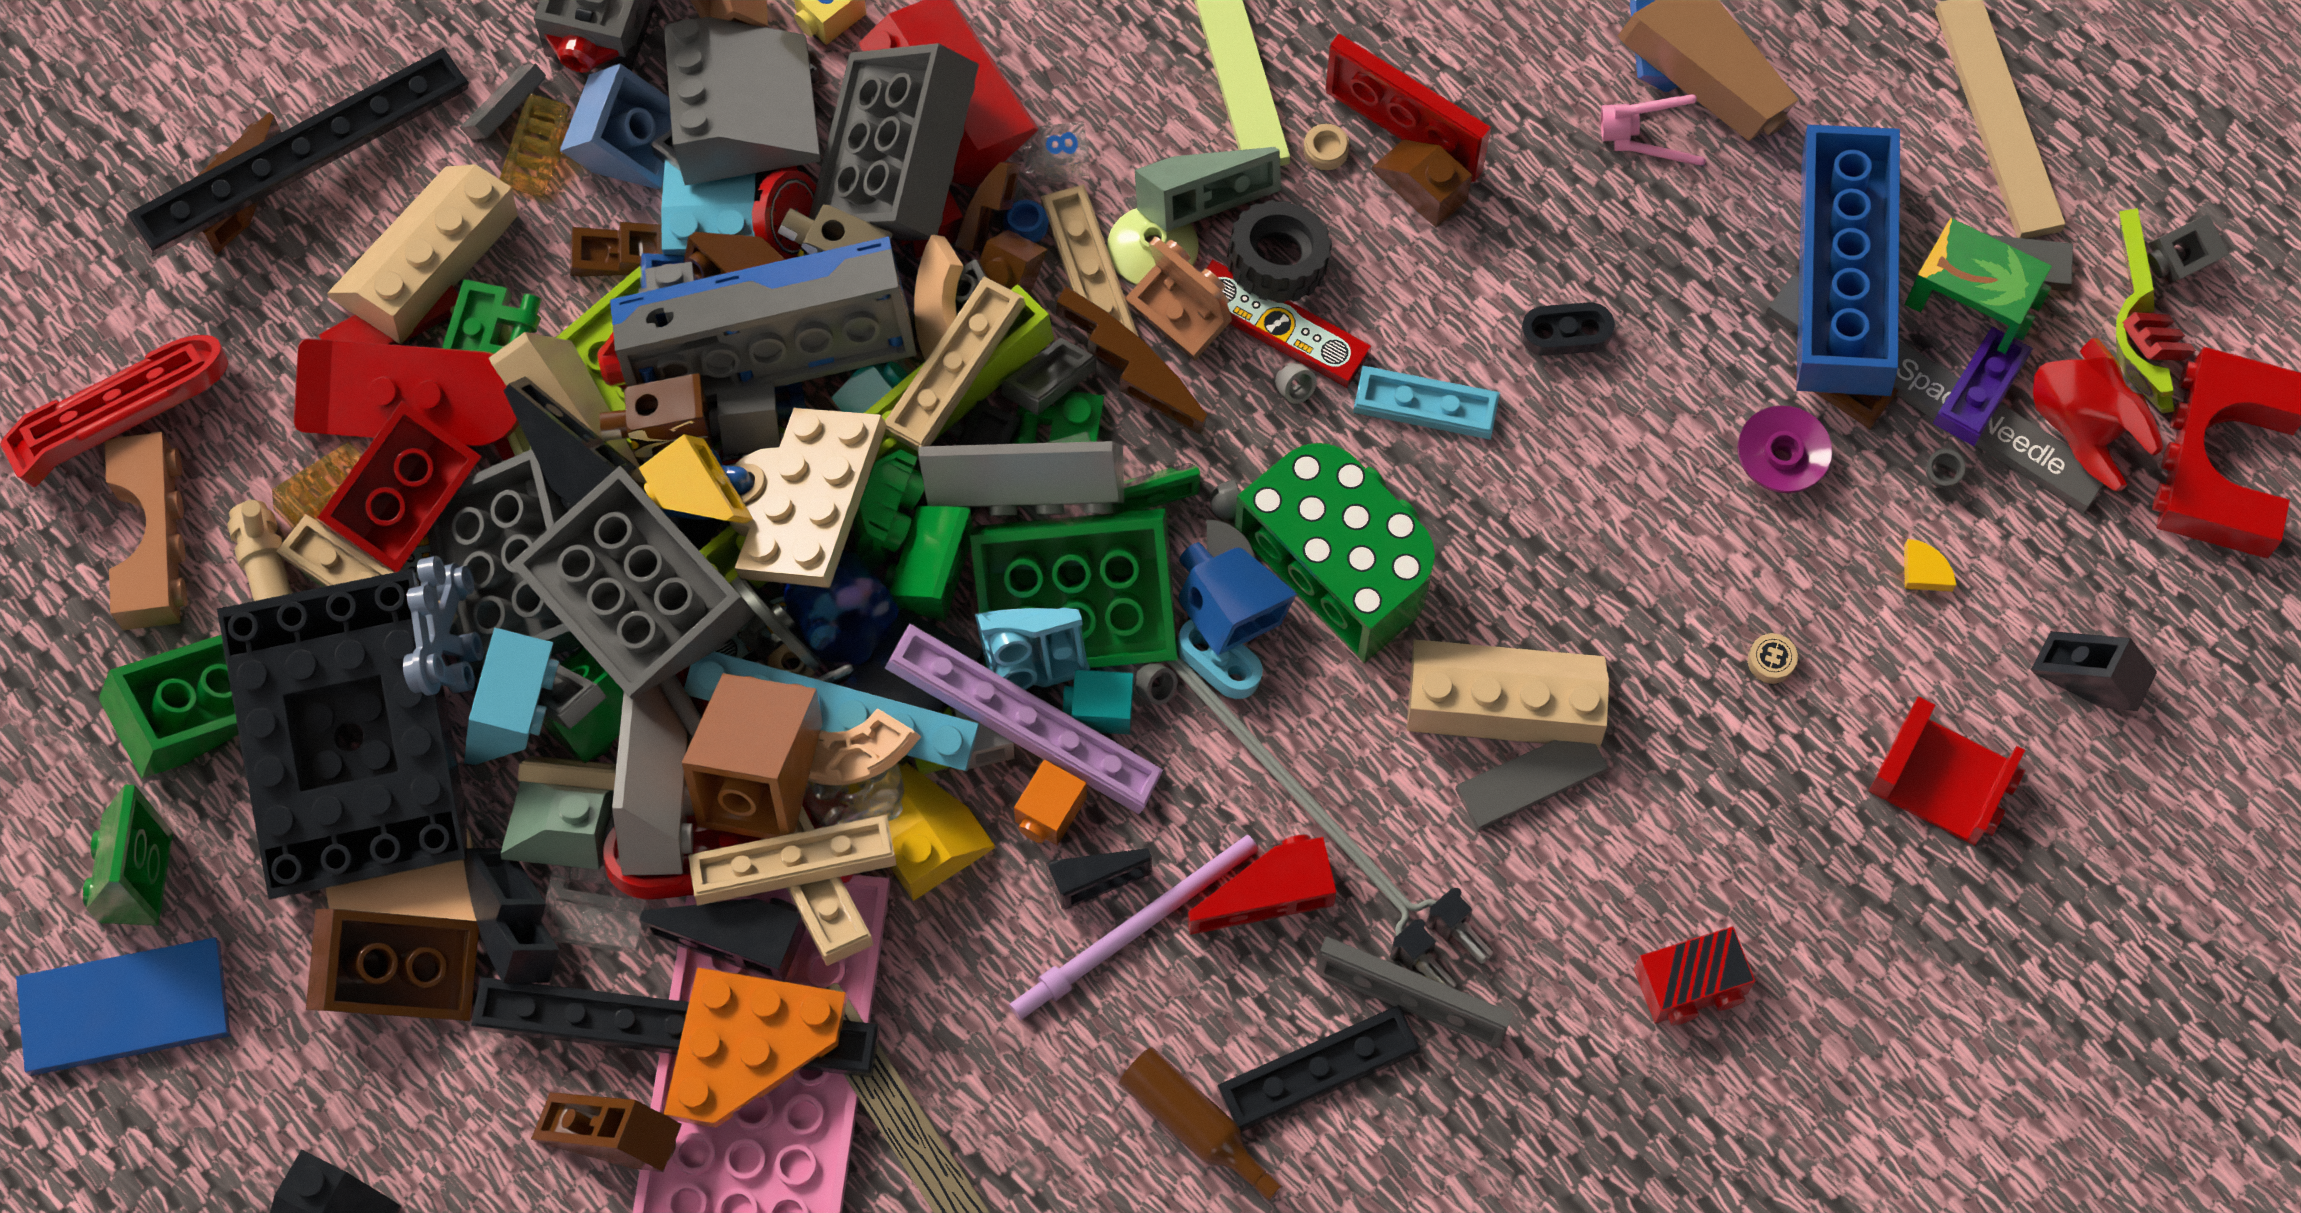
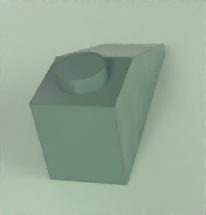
[1135,147,1281,232]

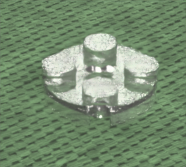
[804,763,905,827]

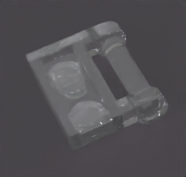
[541,865,650,954]

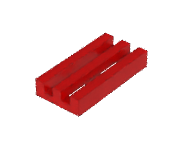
[2122,312,2196,361]

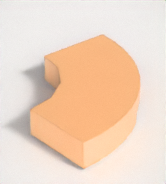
[914,235,964,360]
[808,708,921,785]

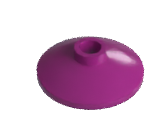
[1737,405,1832,493]

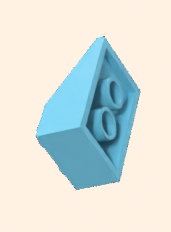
[661,160,759,256]
[464,628,559,765]

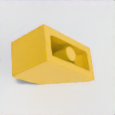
[639,434,753,524]

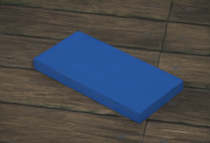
[16,937,231,1076]

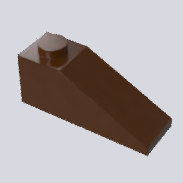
[531,1092,682,1172]

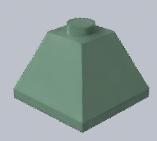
[501,781,614,870]

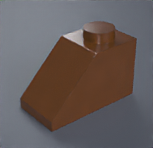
[1371,139,1472,228]

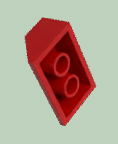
[317,401,482,572]

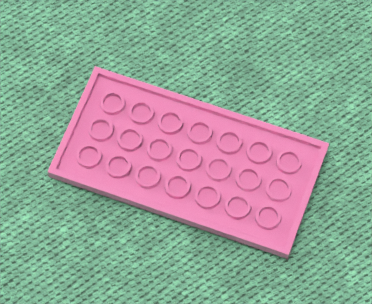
[633,875,890,1213]

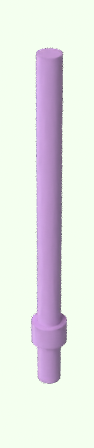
[1009,835,1259,1021]

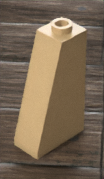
[489,332,647,489]

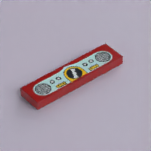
[1206,259,1371,388]

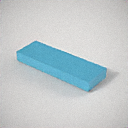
[1353,366,1500,440]

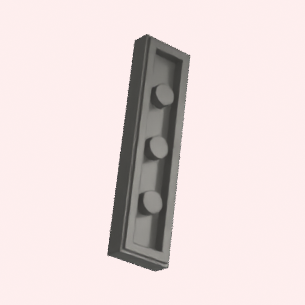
[1315,936,1513,1048]

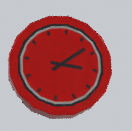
[752,170,816,260]

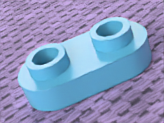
[1177,619,1263,699]

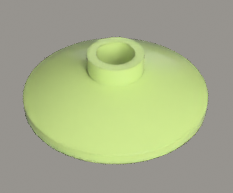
[1107,208,1199,285]

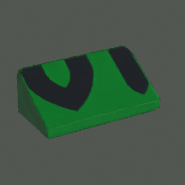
[1112,463,1200,513]

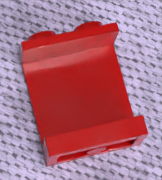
[1868,696,2026,846]

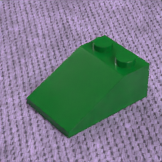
[99,635,239,779]
[83,784,173,926]

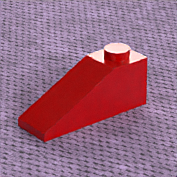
[1187,834,1337,935]

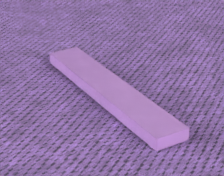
[885,624,1163,814]

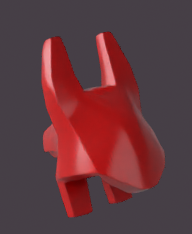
[2033,338,2163,491]

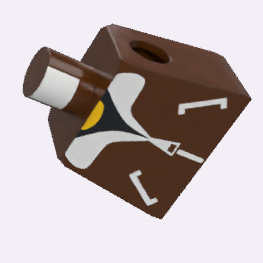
[599,373,714,459]

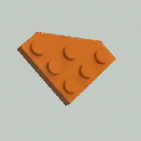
[664,967,848,1128]

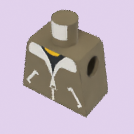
[777,205,893,257]

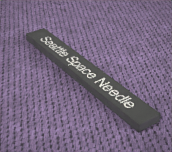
[1766,274,2104,514]

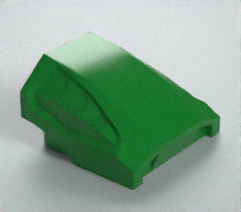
[853,449,925,571]

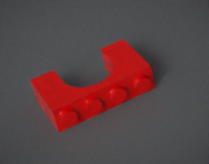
[2152,347,2301,559]

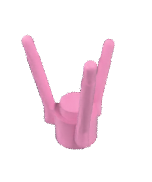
[1601,94,1706,166]

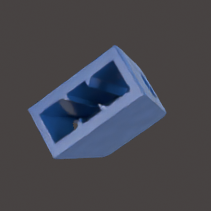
[1179,542,1297,656]

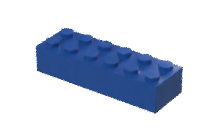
[1796,124,1900,396]

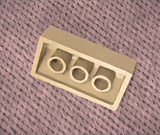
[327,164,518,344]
[1407,639,1609,749]

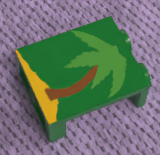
[1904,218,2052,354]

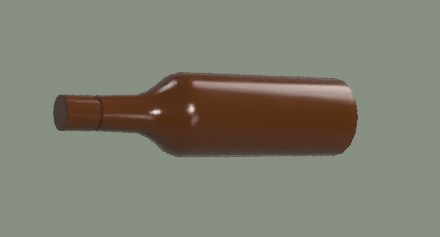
[1119,1047,1283,1201]

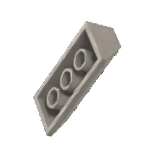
[918,441,1124,516]
[612,685,701,875]

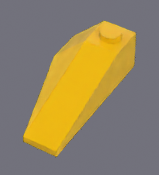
[833,763,995,901]

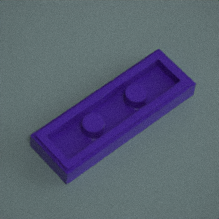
[1932,326,2033,446]

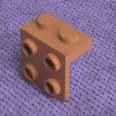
[1125,236,1232,361]

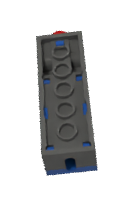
[597,236,917,403]

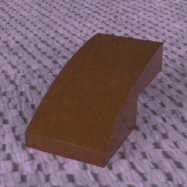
[955,162,1021,251]
[570,222,663,277]

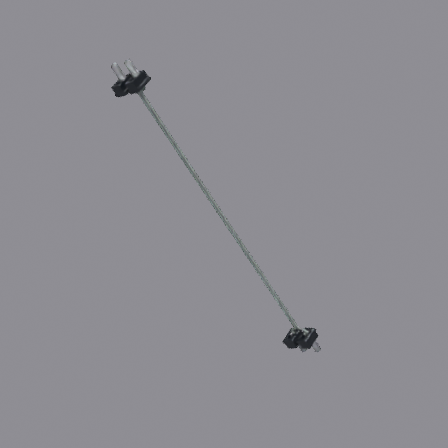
[849,311,1493,988]

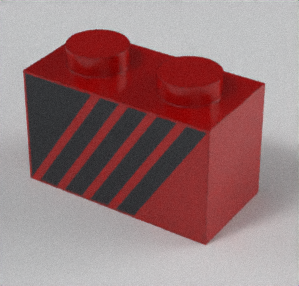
[1634,926,1755,1026]

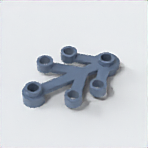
[403,556,484,696]

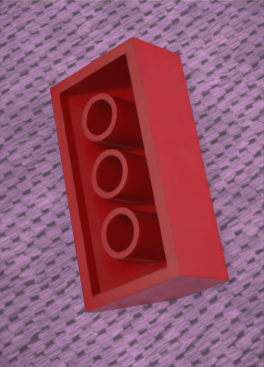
[858,0,1039,188]

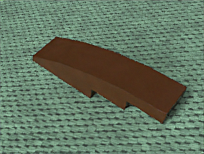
[1056,286,1207,434]

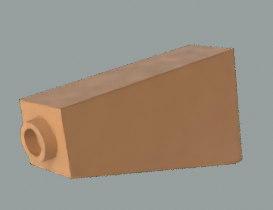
[1618,0,1799,141]

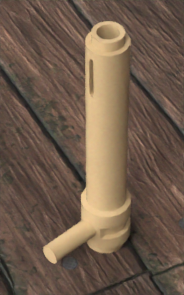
[227,500,292,601]

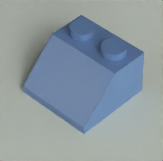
[560,64,672,189]

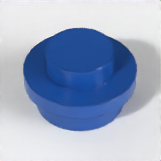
[1003,200,1049,243]

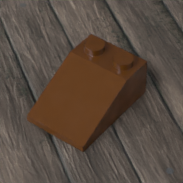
[306,909,479,1021]

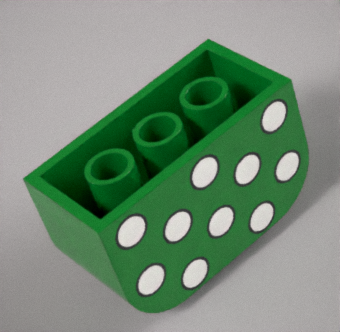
[1235,443,1435,663]

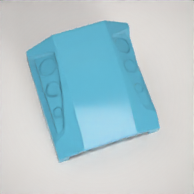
[975,608,1090,690]

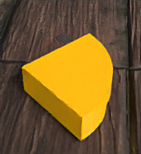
[1904,539,1956,592]

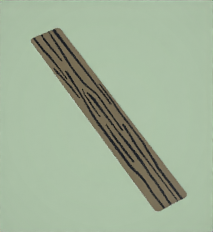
[825,983,989,1213]

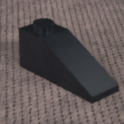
[504,376,637,510]
[638,898,806,982]

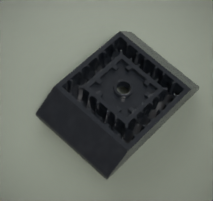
[217,569,467,900]

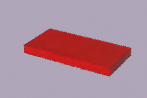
[1325,33,1491,182]

